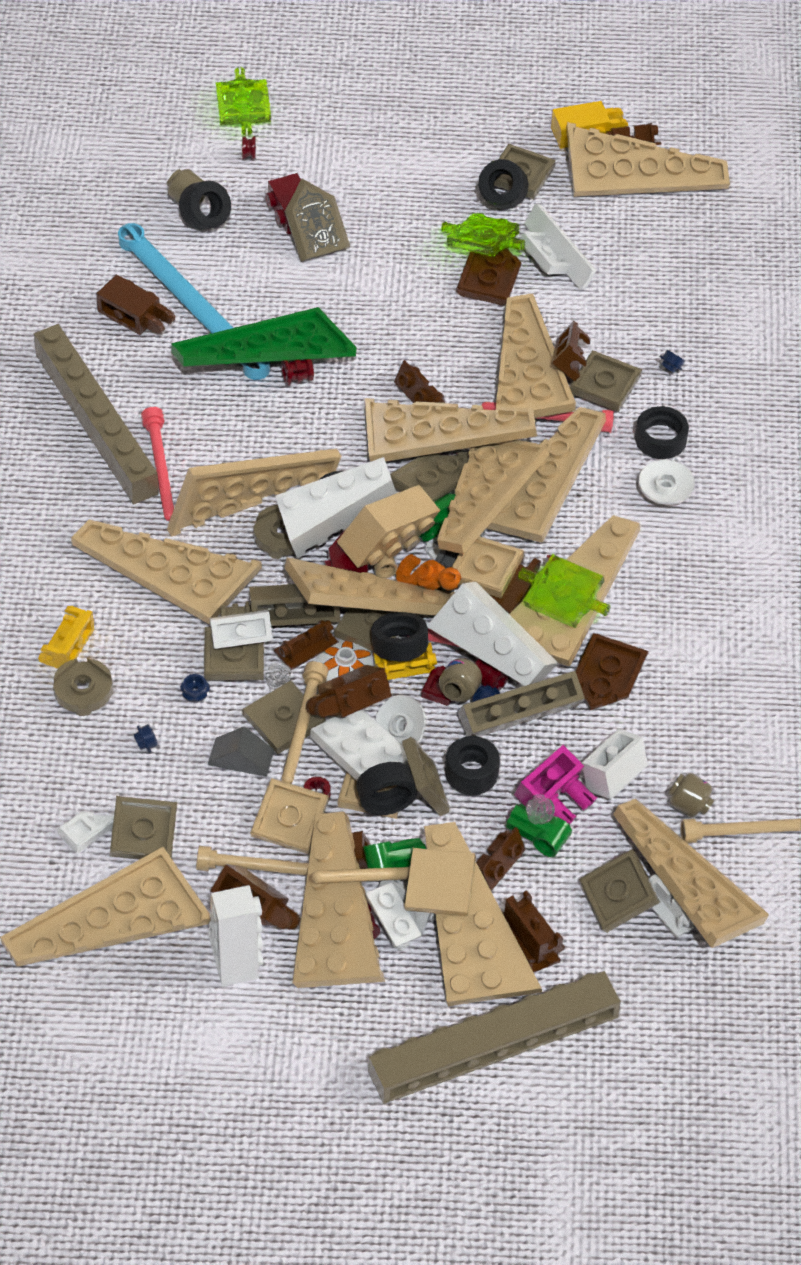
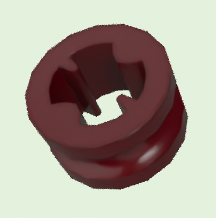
[242,136,256,159]
[304,776,331,801]

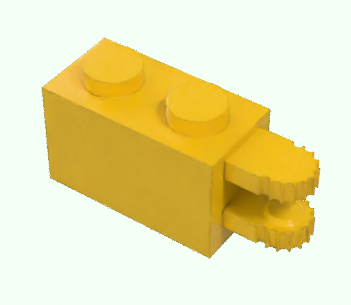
[551,101,628,149]

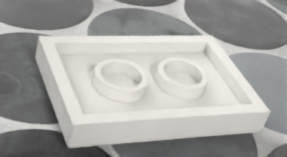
[310,709,410,781]

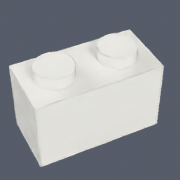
[582,728,648,800]

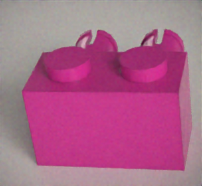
[514,745,597,825]

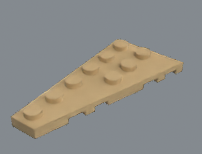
[437,440,549,554]
[167,448,342,537]
[509,515,640,667]
[71,519,262,625]
[284,557,455,615]

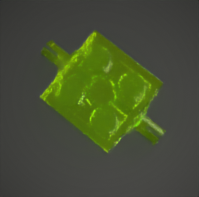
[216,67,271,136]
[441,213,526,257]
[518,554,611,628]

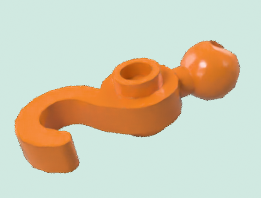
[396,554,462,590]

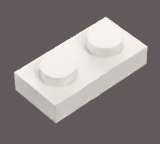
[210,610,273,649]

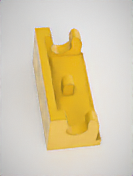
[38,606,94,669]

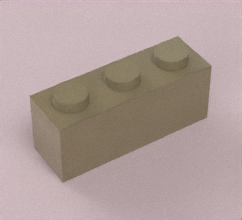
[249,584,340,626]

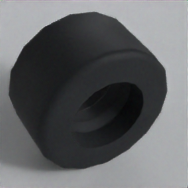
[478,159,529,209]
[179,181,231,230]
[445,736,500,795]

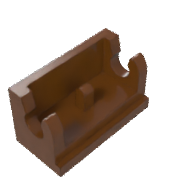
[552,321,591,381]
[504,890,565,964]

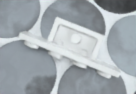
[519,204,596,290]

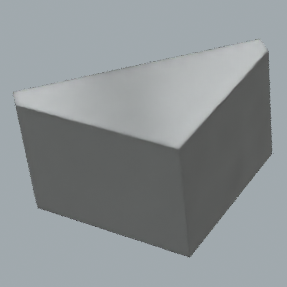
[208,726,274,777]

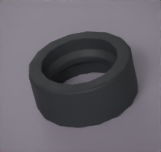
[635,406,689,459]
[371,612,428,662]
[356,762,417,815]

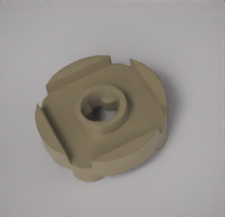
[253,505,295,559]
[53,658,113,716]

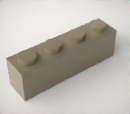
[458,671,585,737]

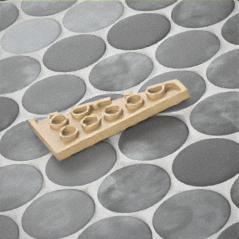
[566,122,730,197]
[496,293,576,418]
[365,398,537,462]
[487,407,606,543]
[613,799,769,948]
[292,812,385,988]
[424,822,542,1006]
[0,847,210,967]

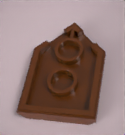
[456,239,521,305]
[576,633,649,710]

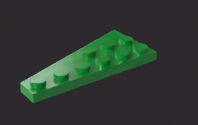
[171,307,357,366]

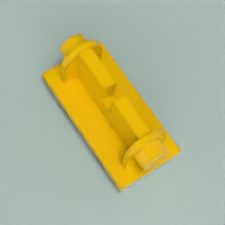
[373,642,437,680]

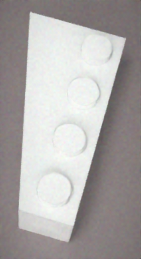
[275,457,396,559]
[427,582,558,686]
[208,885,263,987]

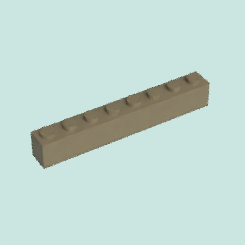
[34,324,159,505]
[368,971,621,1104]

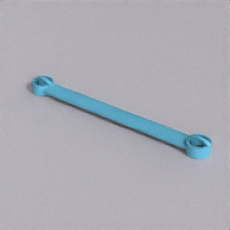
[118,223,270,380]

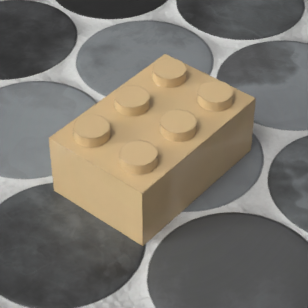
[337,485,441,568]

